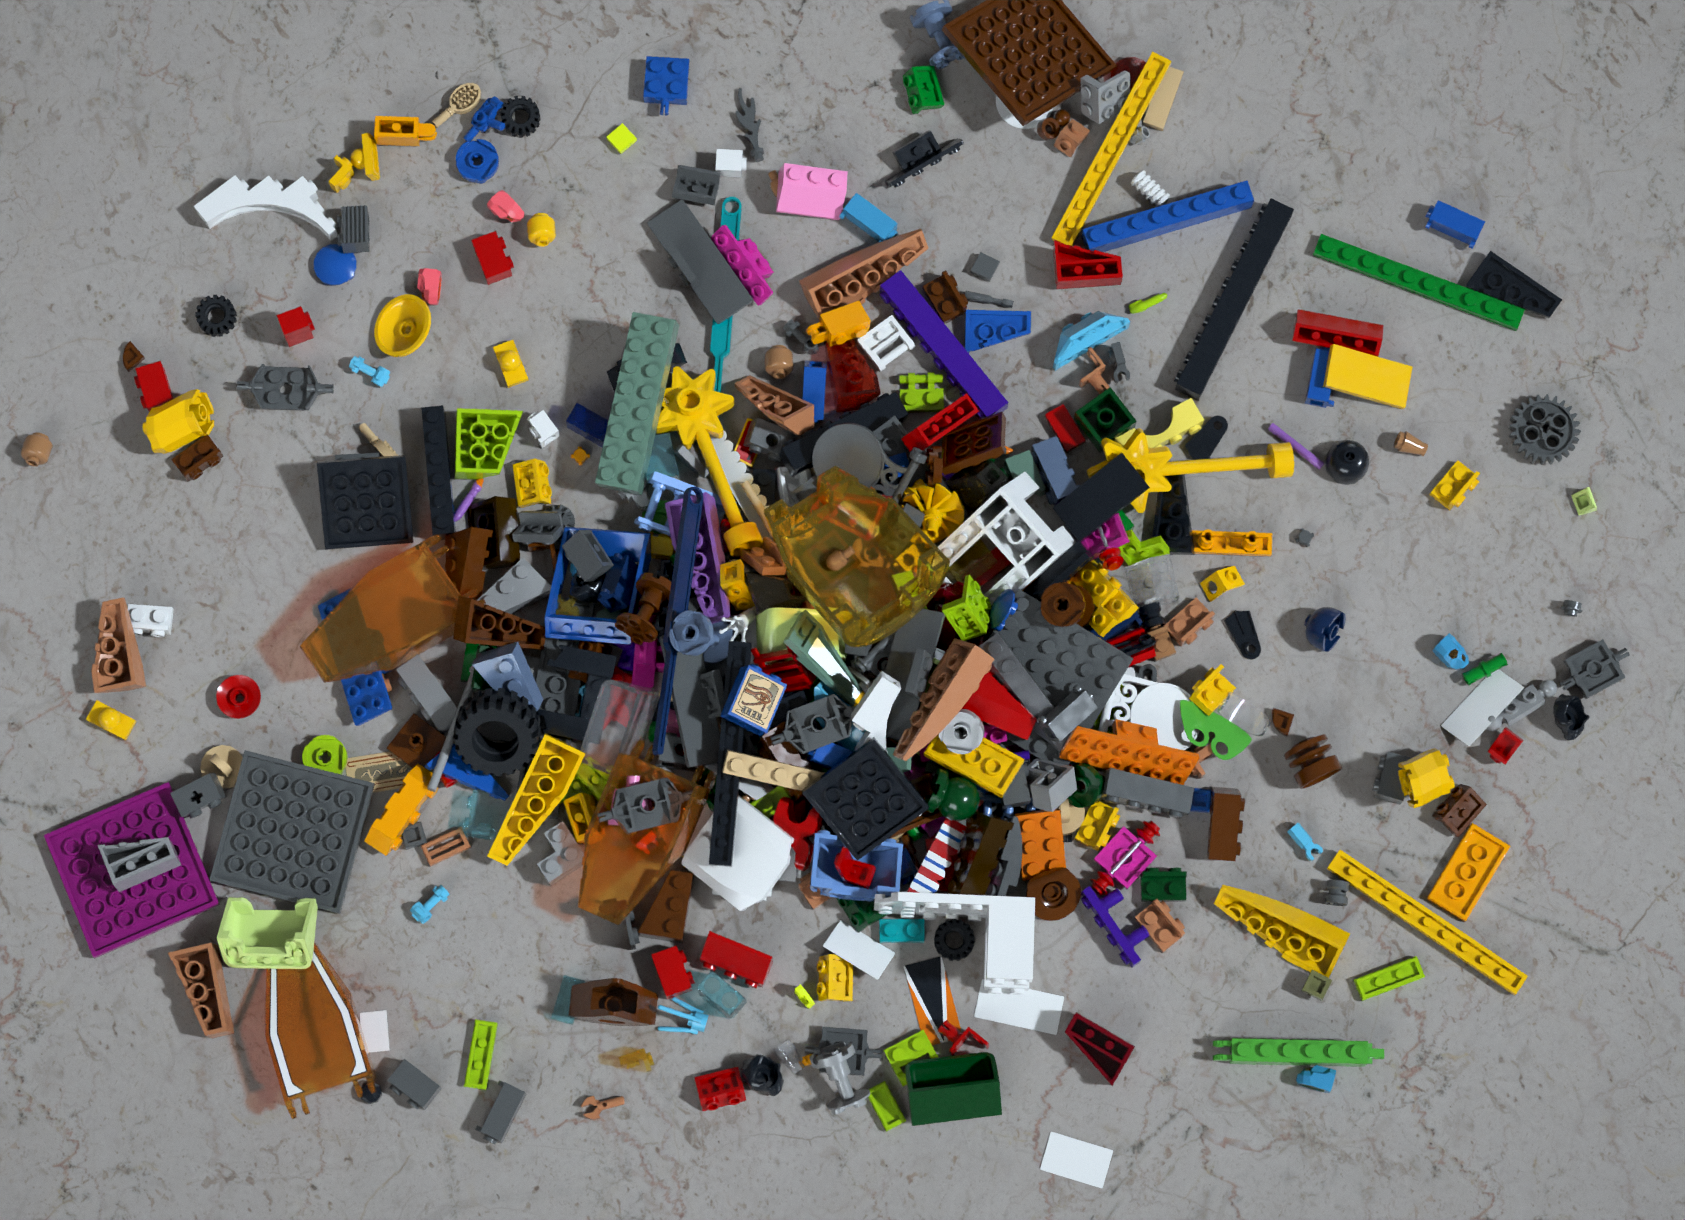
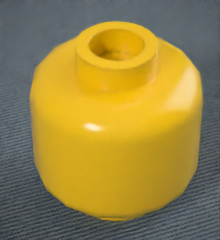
[527,213,556,247]

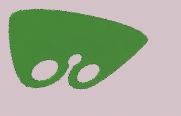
[1180,700,1252,760]

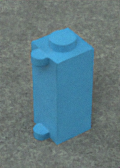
[839,193,898,243]

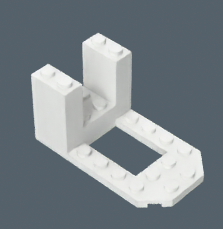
[913,472,1078,612]
[874,892,1035,995]

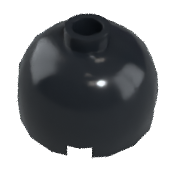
[1325,440,1369,485]

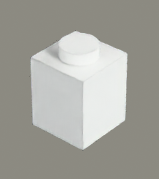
[715,149,747,178]

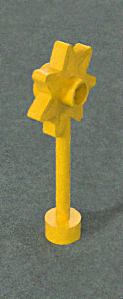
[656,366,763,557]
[1087,428,1294,513]

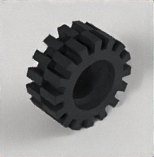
[501,96,540,138]
[195,295,237,337]
[934,919,975,961]

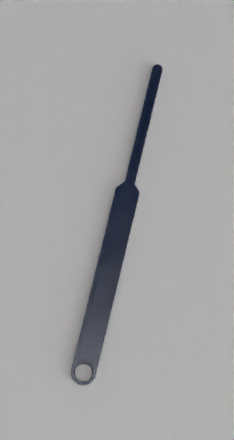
[652,487,703,755]

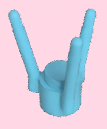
[657,997,709,1035]

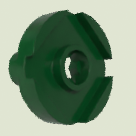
[1068,763,1105,808]

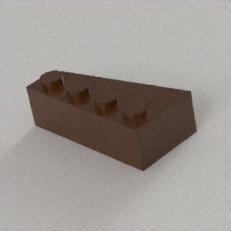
[453,595,545,650]

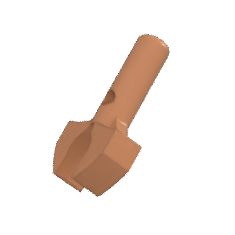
[581,1096,625,1120]

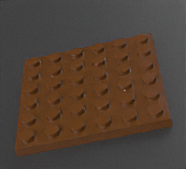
[942,0,1117,126]

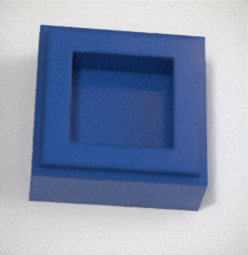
[1190,788,1212,813]

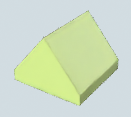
[1571,487,1597,516]

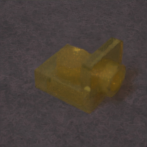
[618,1048,654,1072]

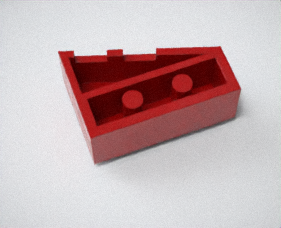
[1053,240,1123,289]

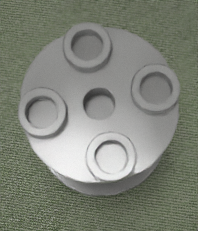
[939,709,988,754]
[809,1042,871,1114]

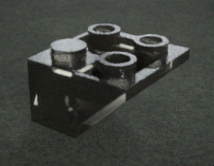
[946,459,1008,512]
[744,572,807,613]

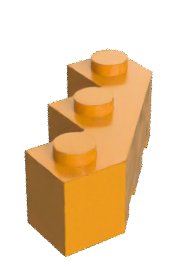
[364,764,439,856]

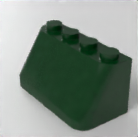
[905,1052,1002,1126]

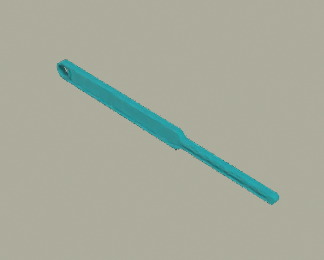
[710,197,742,418]

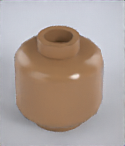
[765,345,793,379]
[21,432,53,467]

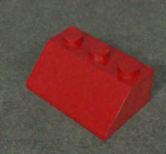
[700,931,773,989]

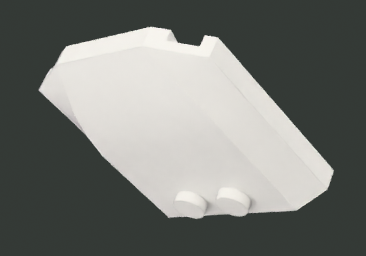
[681,795,794,911]

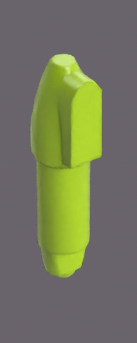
[1128,293,1168,314]

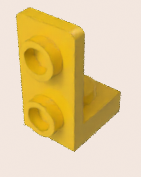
[720,559,756,611]

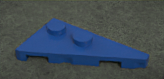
[425,744,509,801]

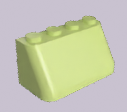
[756,608,852,664]

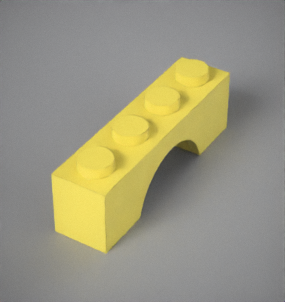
[1115,398,1204,448]

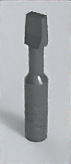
[965,291,1014,308]

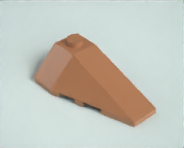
[735,375,814,436]
[91,597,146,693]

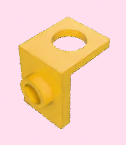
[1200,566,1245,602]

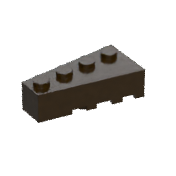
[948,811,1014,895]

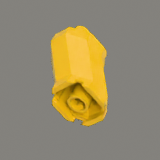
[142,389,214,454]
[1398,748,1455,808]

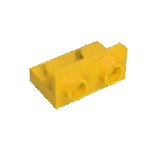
[512,458,552,508]
[1430,460,1480,510]
[1189,664,1236,716]
[1074,801,1120,851]
[816,954,853,1002]

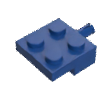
[643,56,690,116]

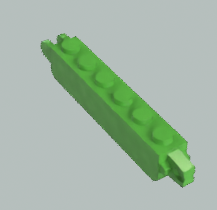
[1213,1038,1384,1067]

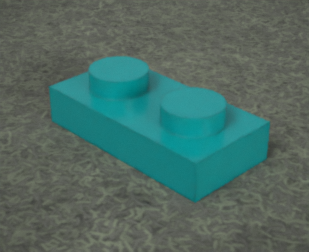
[879,919,925,943]

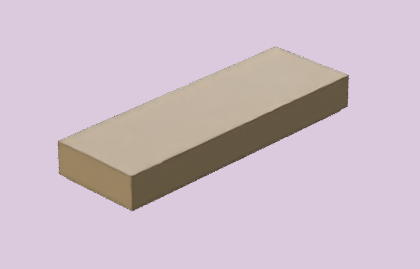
[1142,67,1184,131]

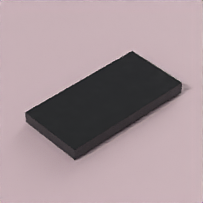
[1053,453,1150,542]

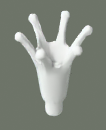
[719,606,759,642]

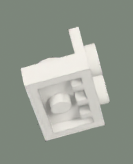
[128,604,174,637]

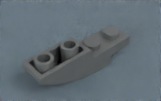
[986,812,1022,896]

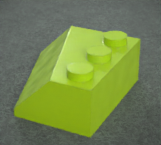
[454,408,523,480]

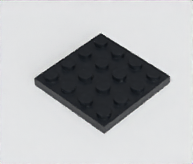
[317,455,414,550]
[802,737,929,861]

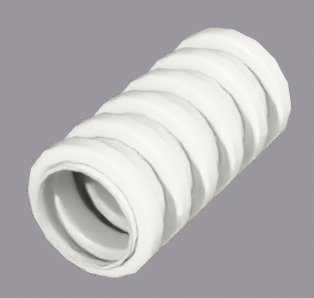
[1131,170,1170,207]

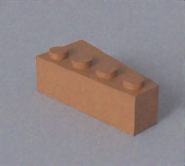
[168,943,234,1039]

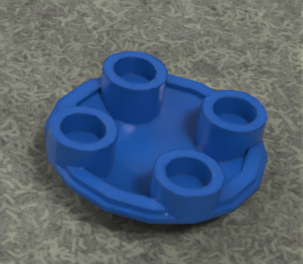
[314,244,356,285]
[988,589,1018,632]

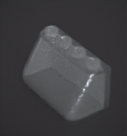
[580,680,660,776]

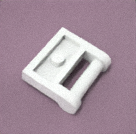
[857,315,915,372]

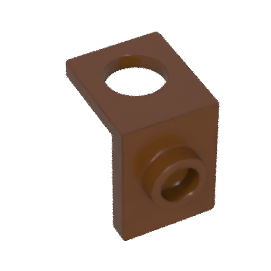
[527,542,560,572]

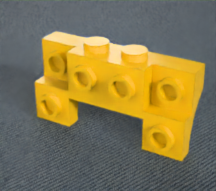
[1068,560,1139,637]

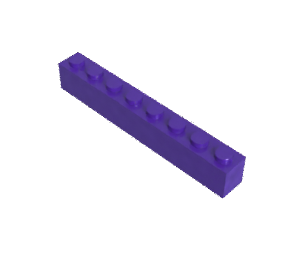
[879,270,1009,420]

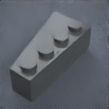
[1098,768,1194,819]

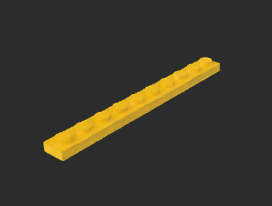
[1051,51,1171,246]
[1327,850,1528,996]

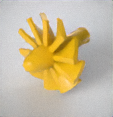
[900,484,964,544]

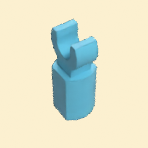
[1287,822,1323,861]

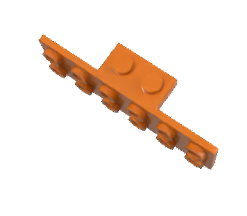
[1059,719,1199,785]

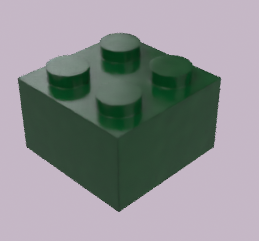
[1074,387,1137,453]

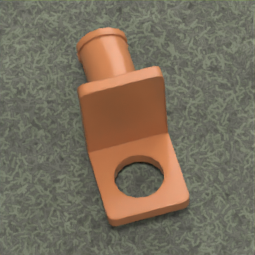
[1079,347,1110,395]

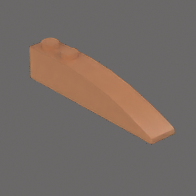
[799,229,928,319]
[893,638,994,761]

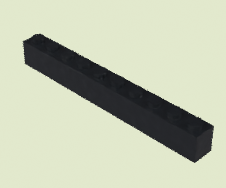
[1174,198,1294,401]

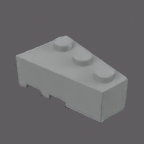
[98,837,181,892]

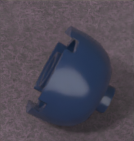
[1304,607,1346,652]

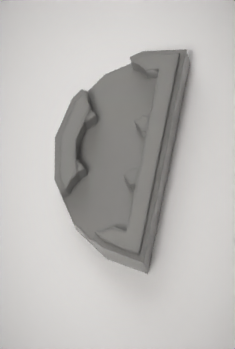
[674,445,709,479]

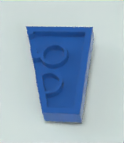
[965,310,1031,353]

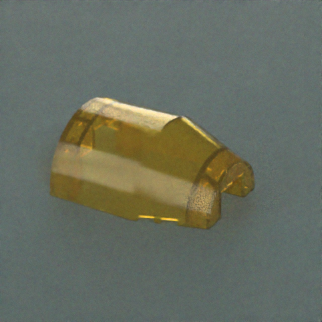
[764,465,950,647]

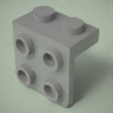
[1081,71,1130,124]

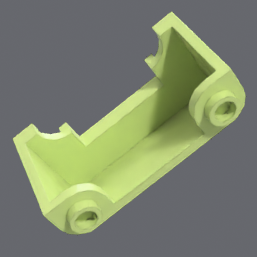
[217,897,318,969]

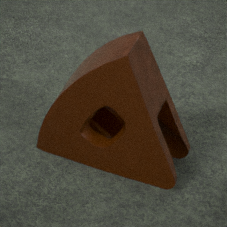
[569,978,658,1026]

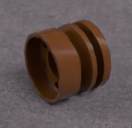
[1284,734,1342,789]

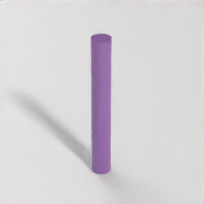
[1268,423,1324,470]

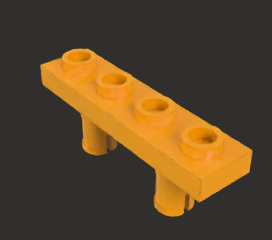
[1192,529,1272,557]

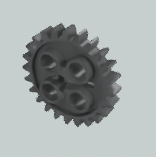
[1508,394,1581,465]

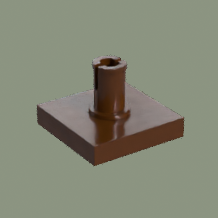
[387,713,446,769]

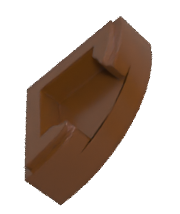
[123,341,145,372]
[1271,708,1294,737]

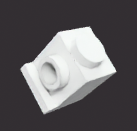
[527,410,560,448]

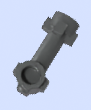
[783,319,819,355]

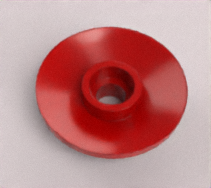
[216,675,261,719]

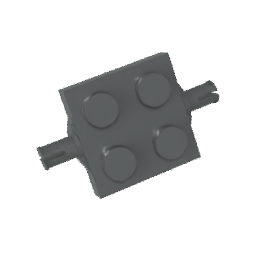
[1560,639,1630,699]
[805,1027,882,1076]

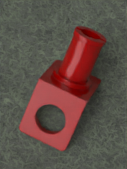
[938,1020,989,1055]

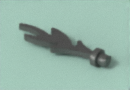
[736,88,764,162]

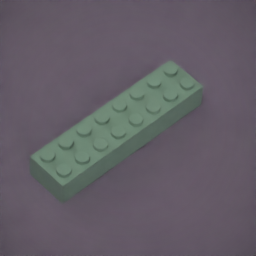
[595,312,679,495]

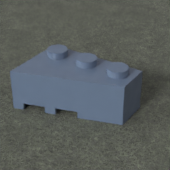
[1031,436,1080,506]
[472,642,543,711]

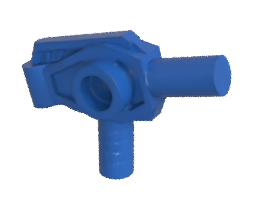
[463,96,505,142]

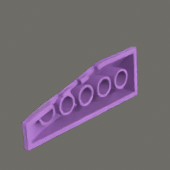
[665,492,730,624]

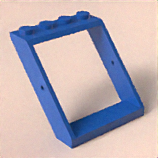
[545,527,651,645]

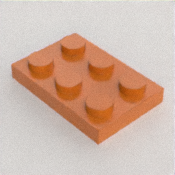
[1015,808,1066,881]

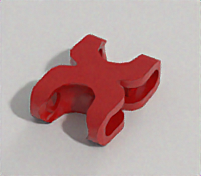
[773,796,823,871]

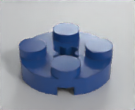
[456,139,499,184]

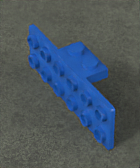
[318,588,392,726]

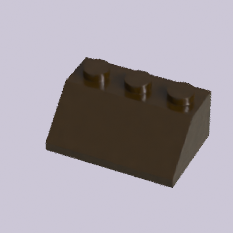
[467,496,520,570]

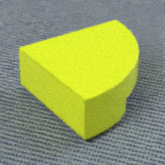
[794,984,815,1009]

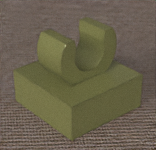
[1301,970,1332,1001]

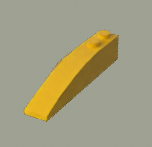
[487,734,586,866]
[1214,885,1350,978]

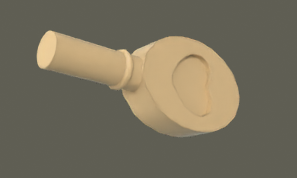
[431,83,481,128]
[359,423,399,457]

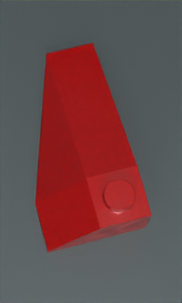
[962,671,1037,740]

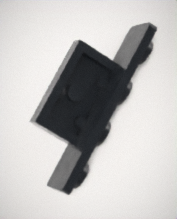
[885,130,964,187]

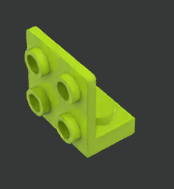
[942,575,991,641]

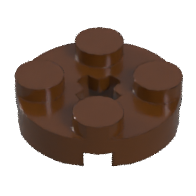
[924,446,943,489]

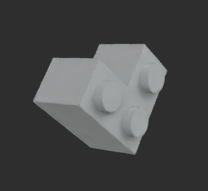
[1026,758,1077,812]
[537,821,588,886]

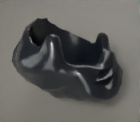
[570,573,605,603]
[1553,694,1589,741]
[741,1054,784,1096]

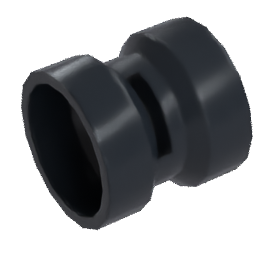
[1139,602,1166,630]

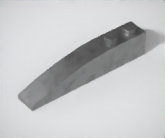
[979,632,1072,752]

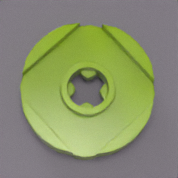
[302,735,348,774]

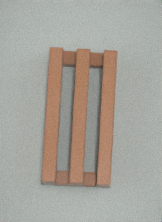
[421,827,471,867]

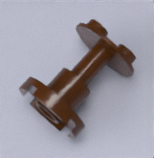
[615,573,671,645]
[1041,582,1095,627]

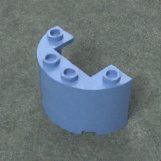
[810,830,903,901]

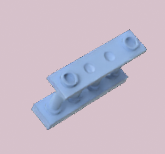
[634,471,726,537]

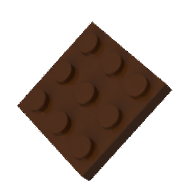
[941,411,1006,476]

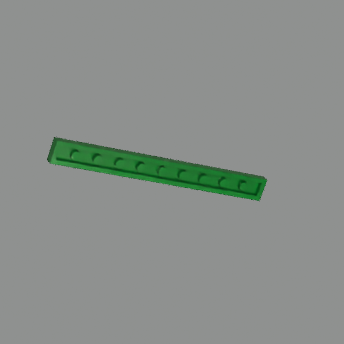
[1313,234,1525,331]

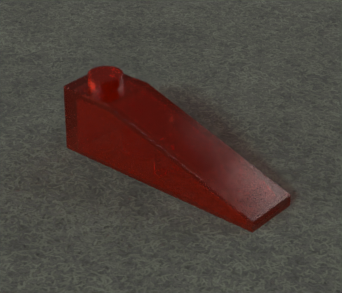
[824,338,881,412]

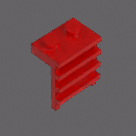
[751,644,817,693]

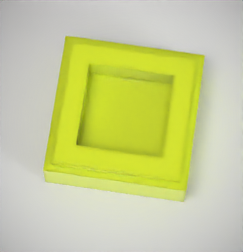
[606,123,637,154]

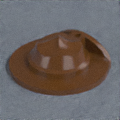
[1026,867,1081,921]

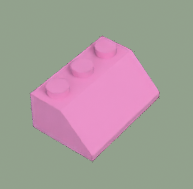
[776,163,848,220]

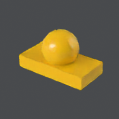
[350,133,380,181]
[493,340,529,388]
[86,700,137,741]

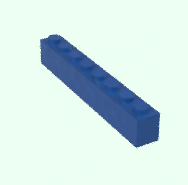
[1081,180,1254,252]

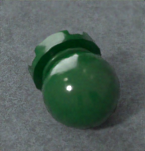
[925,769,980,821]

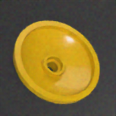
[374,294,431,357]

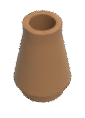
[1394,431,1428,456]

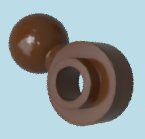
[1037,109,1070,140]

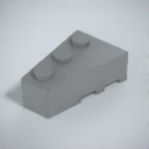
[477,558,551,614]
[396,655,457,735]

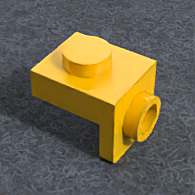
[329,155,355,193]

